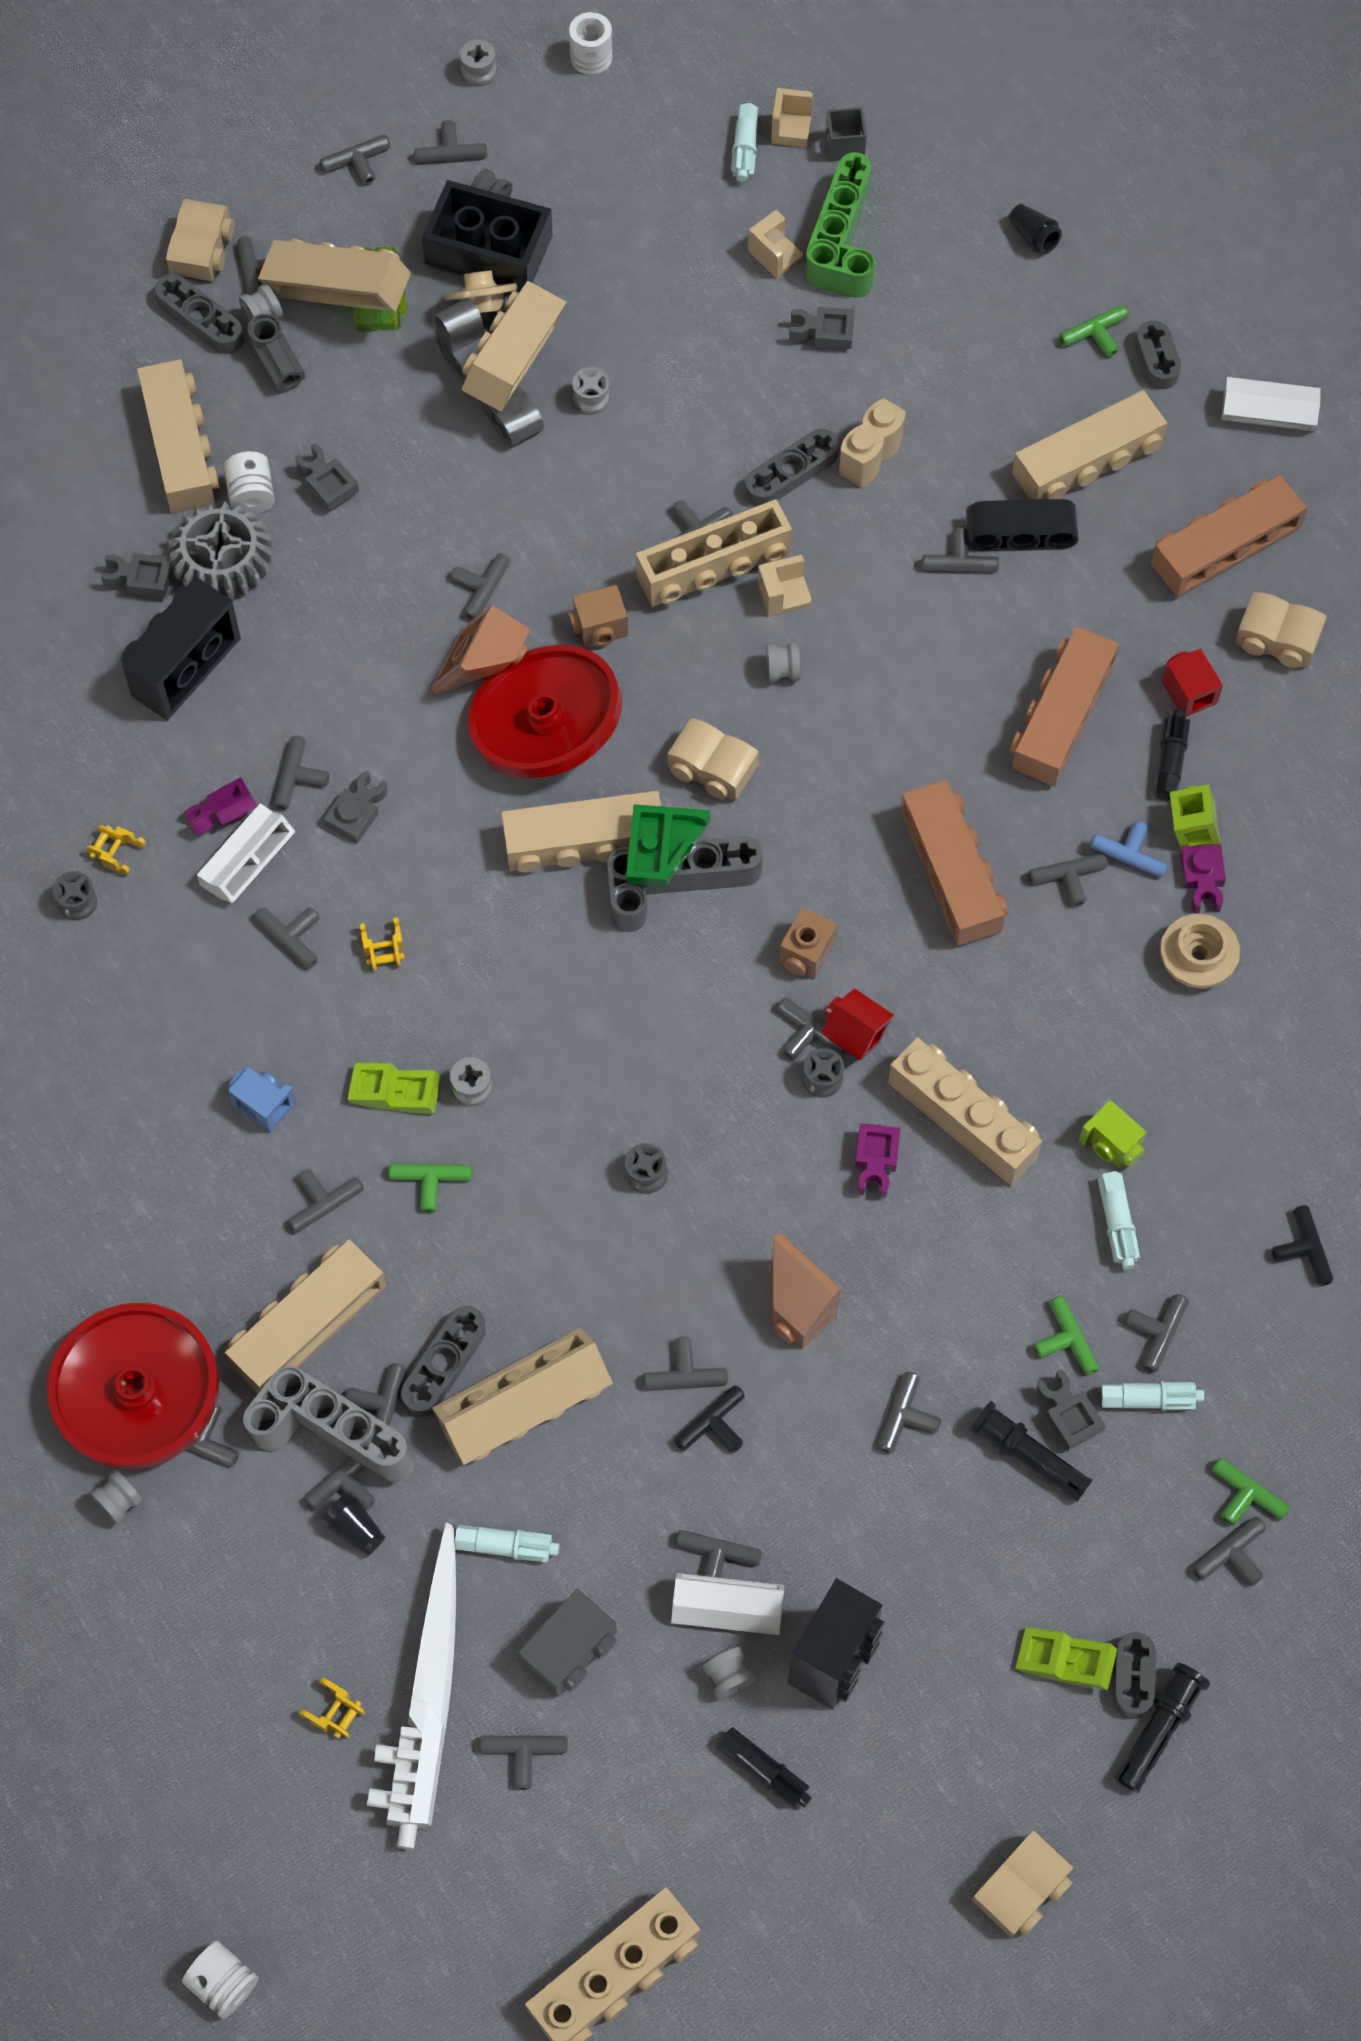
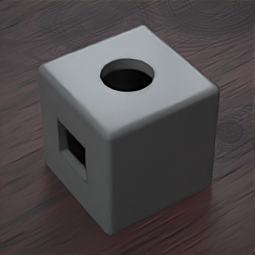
[825,107,867,161]

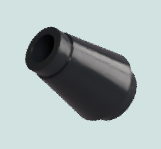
[1009,204,1062,253]
[322,1493,386,1556]

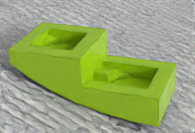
[347,1063,441,1114]
[1016,1627,1117,1691]

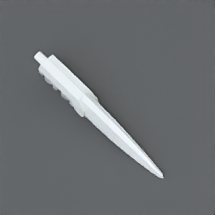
[367,1522,456,1850]

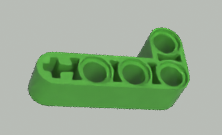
[805,152,875,298]

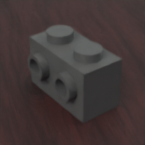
[518,1588,617,1697]

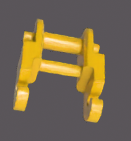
[85,825,146,875]
[360,917,405,971]
[298,1677,365,1739]

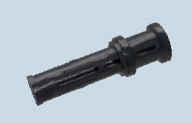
[969,1401,1093,1502]
[1114,1663,1210,1793]

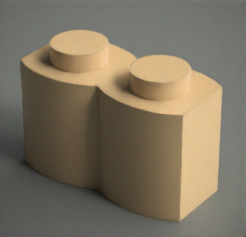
[166,199,235,282]
[839,398,906,488]
[1235,592,1327,668]
[667,718,759,801]
[971,1830,1073,1938]

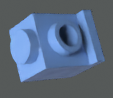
[228,1067,296,1133]

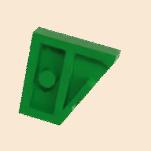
[626,804,710,886]

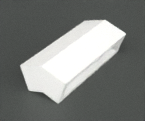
[1221,377,1321,431]
[197,803,296,903]
[671,1573,784,1635]

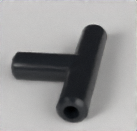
[1272,1205,1334,1286]
[674,1385,745,1453]

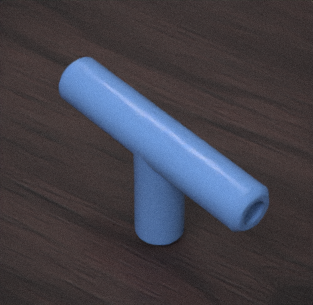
[1090,821,1167,878]

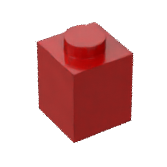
[1162,648,1223,717]
[821,988,894,1061]

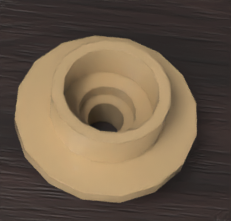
[444,270,517,313]
[1160,913,1240,989]

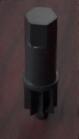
[1156,709,1191,801]
[717,1727,812,1808]

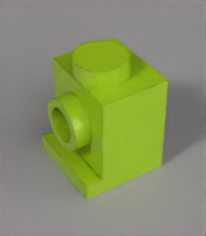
[1170,784,1221,848]
[1078,1100,1147,1168]

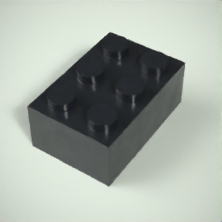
[422,180,553,291]
[121,576,241,721]
[788,1578,885,1710]

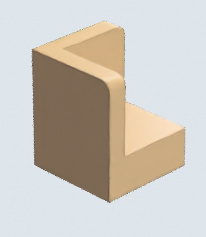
[771,88,813,148]
[748,210,803,279]
[758,555,812,617]

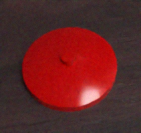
[468,645,623,779]
[47,1303,219,1470]

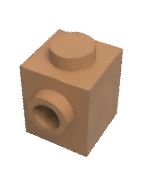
[568,585,628,648]
[779,907,838,979]

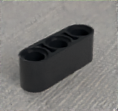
[966,499,1079,552]

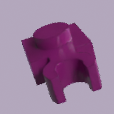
[184,777,257,835]
[1180,844,1226,913]
[855,1123,901,1198]

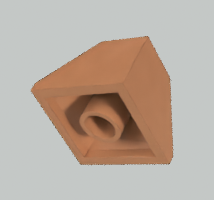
[430,605,530,694]
[771,1232,841,1349]

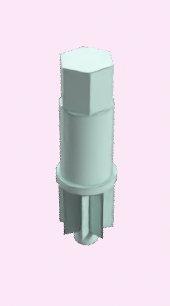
[731,103,758,182]
[1098,1171,1140,1270]
[1101,1381,1204,1411]
[455,1525,560,1563]

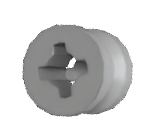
[460,39,497,87]
[238,284,283,322]
[572,367,610,415]
[766,642,800,682]
[450,1057,492,1107]
[89,1470,144,1525]
[702,1647,756,1700]

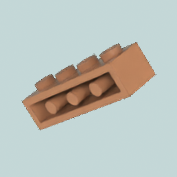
[1151,474,1307,598]
[1009,626,1119,787]
[900,779,1008,946]

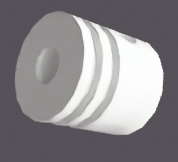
[569,12,613,75]
[223,451,275,514]
[182,1941,259,2020]

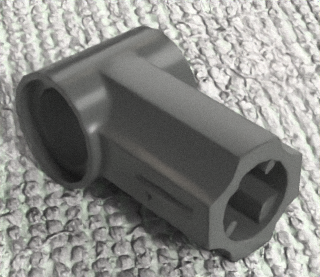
[248,314,305,392]

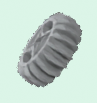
[168,501,273,600]

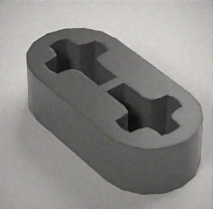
[1135,320,1181,389]
[1113,1632,1156,1719]

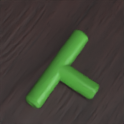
[1059,305,1128,357]
[389,1163,472,1213]
[1034,1296,1099,1375]
[1212,1458,1290,1525]

